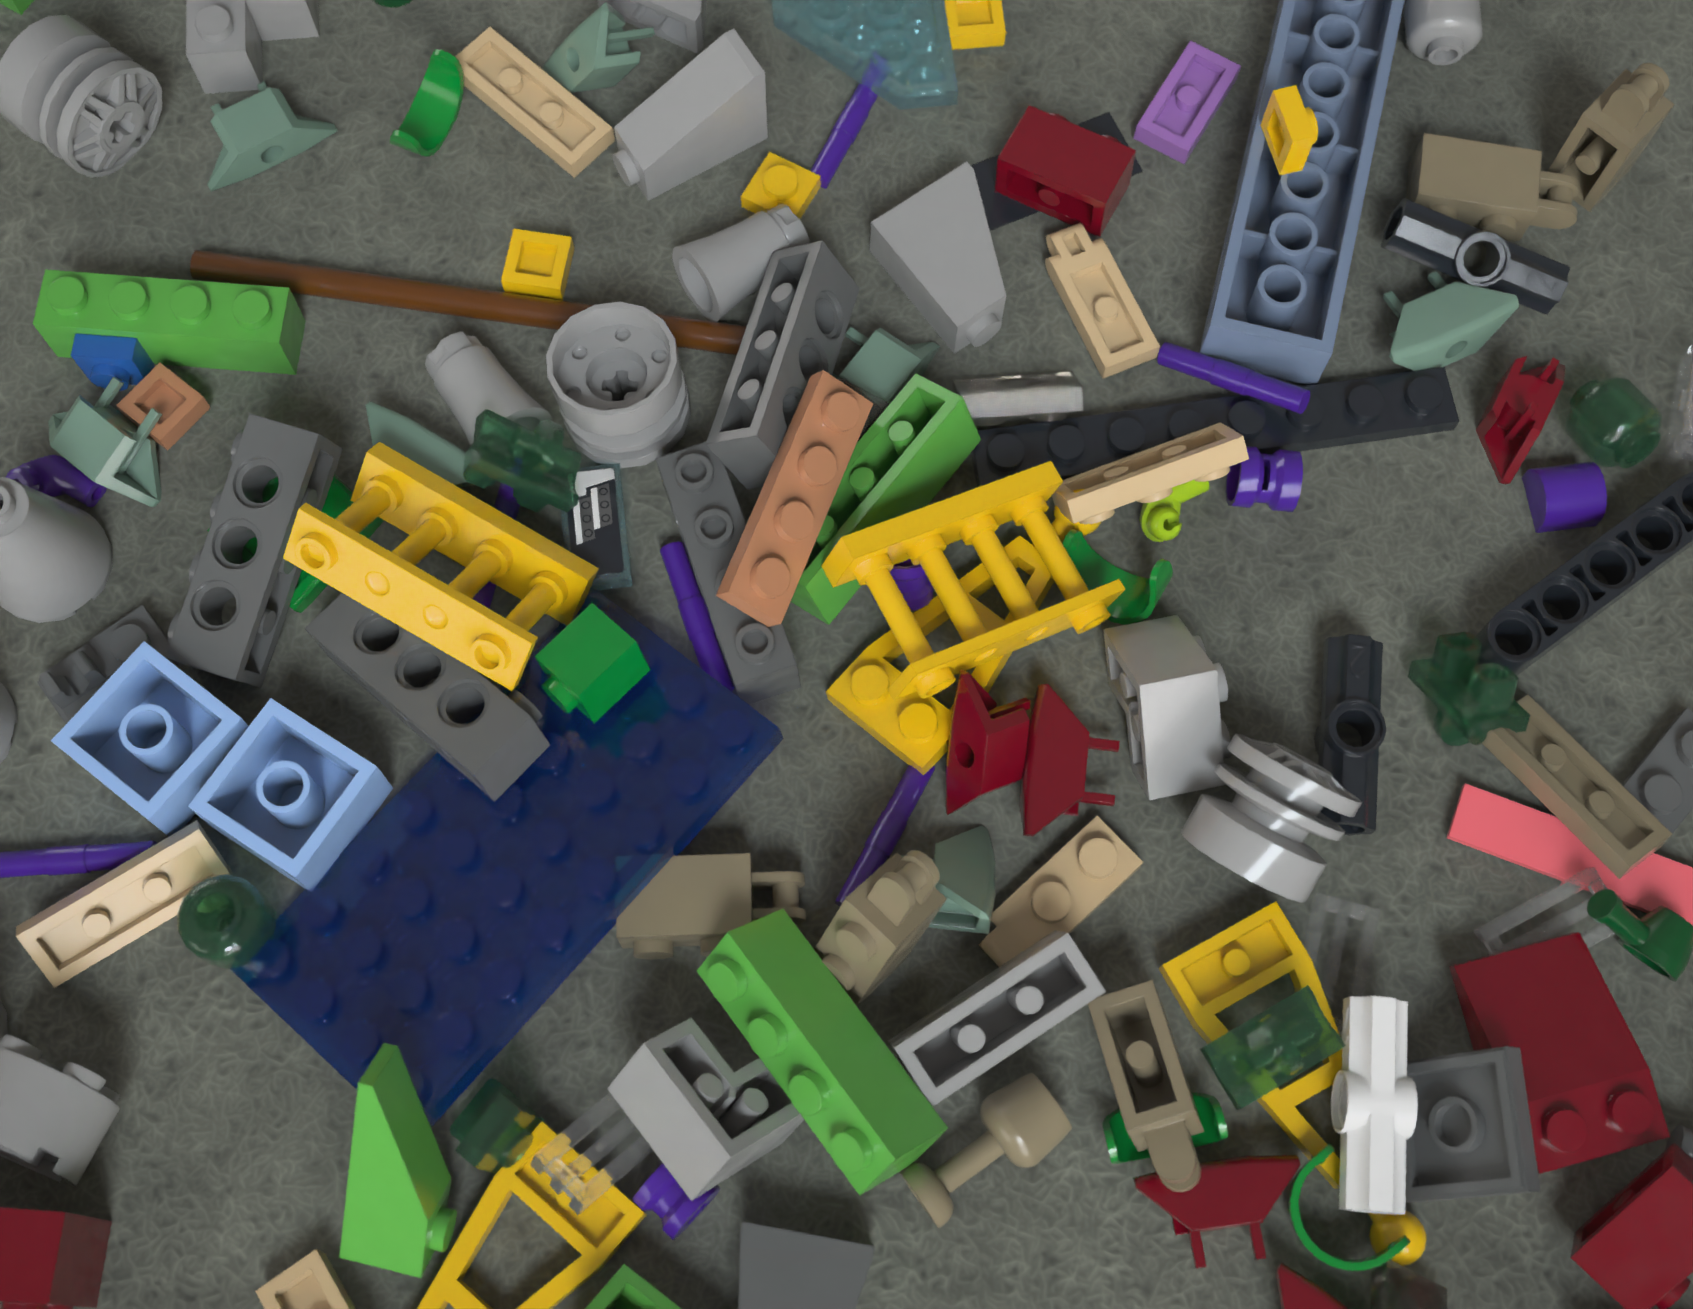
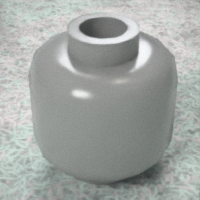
[1403,0,1483,66]

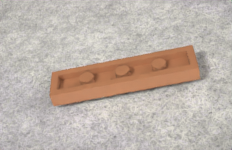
[716,370,873,627]

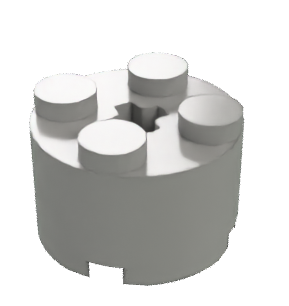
[0,1035,120,1187]

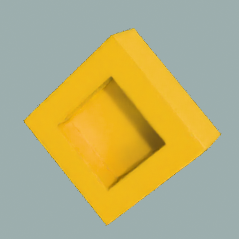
[941,0,1006,50]
[1261,85,1318,175]
[741,152,821,219]
[501,228,574,301]

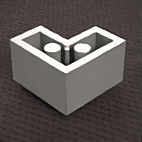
[186,0,319,94]
[1103,615,1232,800]
[607,1018,804,1201]

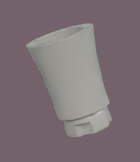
[672,204,810,322]
[425,332,552,470]

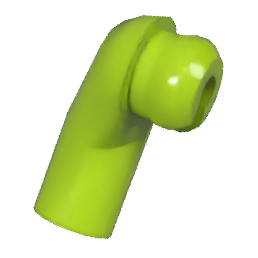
[1139,480,1209,542]

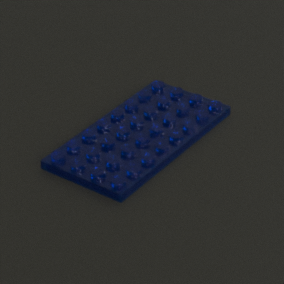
[229,589,784,1127]

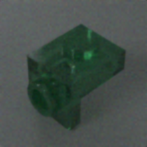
[450,1079,544,1174]

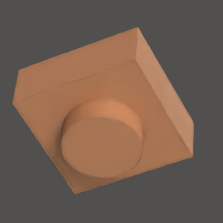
[116,362,211,451]

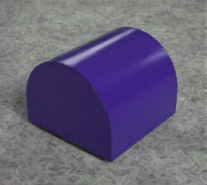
[1522,462,1607,533]

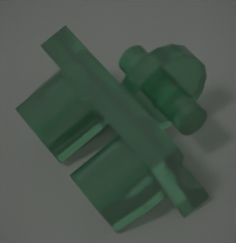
[463,409,582,513]
[1408,632,1530,746]
[1200,985,1346,1110]

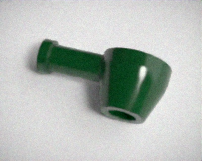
[1587,889,1693,982]

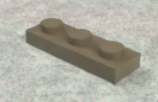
[1476,695,1673,879]

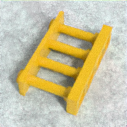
[283,442,599,691]
[821,461,1126,700]

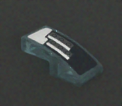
[558,463,633,591]

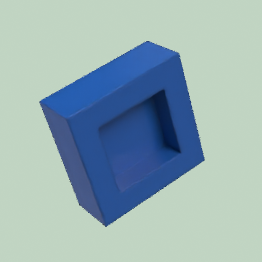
[71,333,155,391]

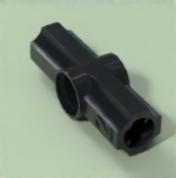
[1380,198,1571,315]
[1314,634,1387,836]

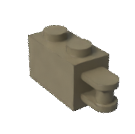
[1547,63,1675,212]
[1406,133,1579,241]
[814,850,947,1006]
[616,853,806,960]
[1088,980,1204,1192]

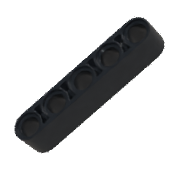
[1469,472,1693,681]

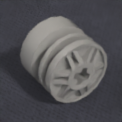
[0,15,162,178]
[546,302,691,468]
[1181,733,1362,903]

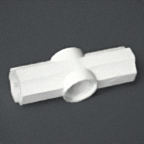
[1331,996,1418,1215]

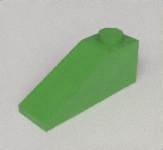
[339,1043,457,1278]

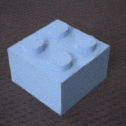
[51,641,249,836]
[188,698,393,895]

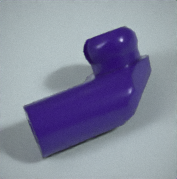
[5,455,107,507]

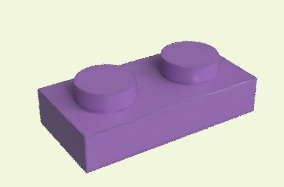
[1133,41,1241,164]

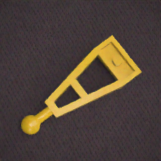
[826,489,1101,775]
[1158,901,1427,1266]
[417,1121,647,1309]

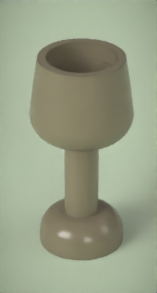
[899,1072,1072,1229]

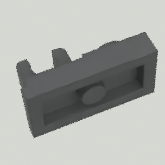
[37,605,177,724]

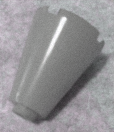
[0,477,112,623]

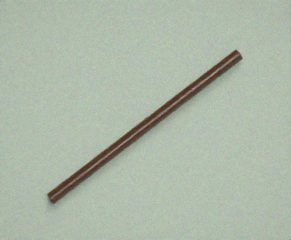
[190,250,747,355]

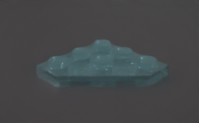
[771,0,958,110]

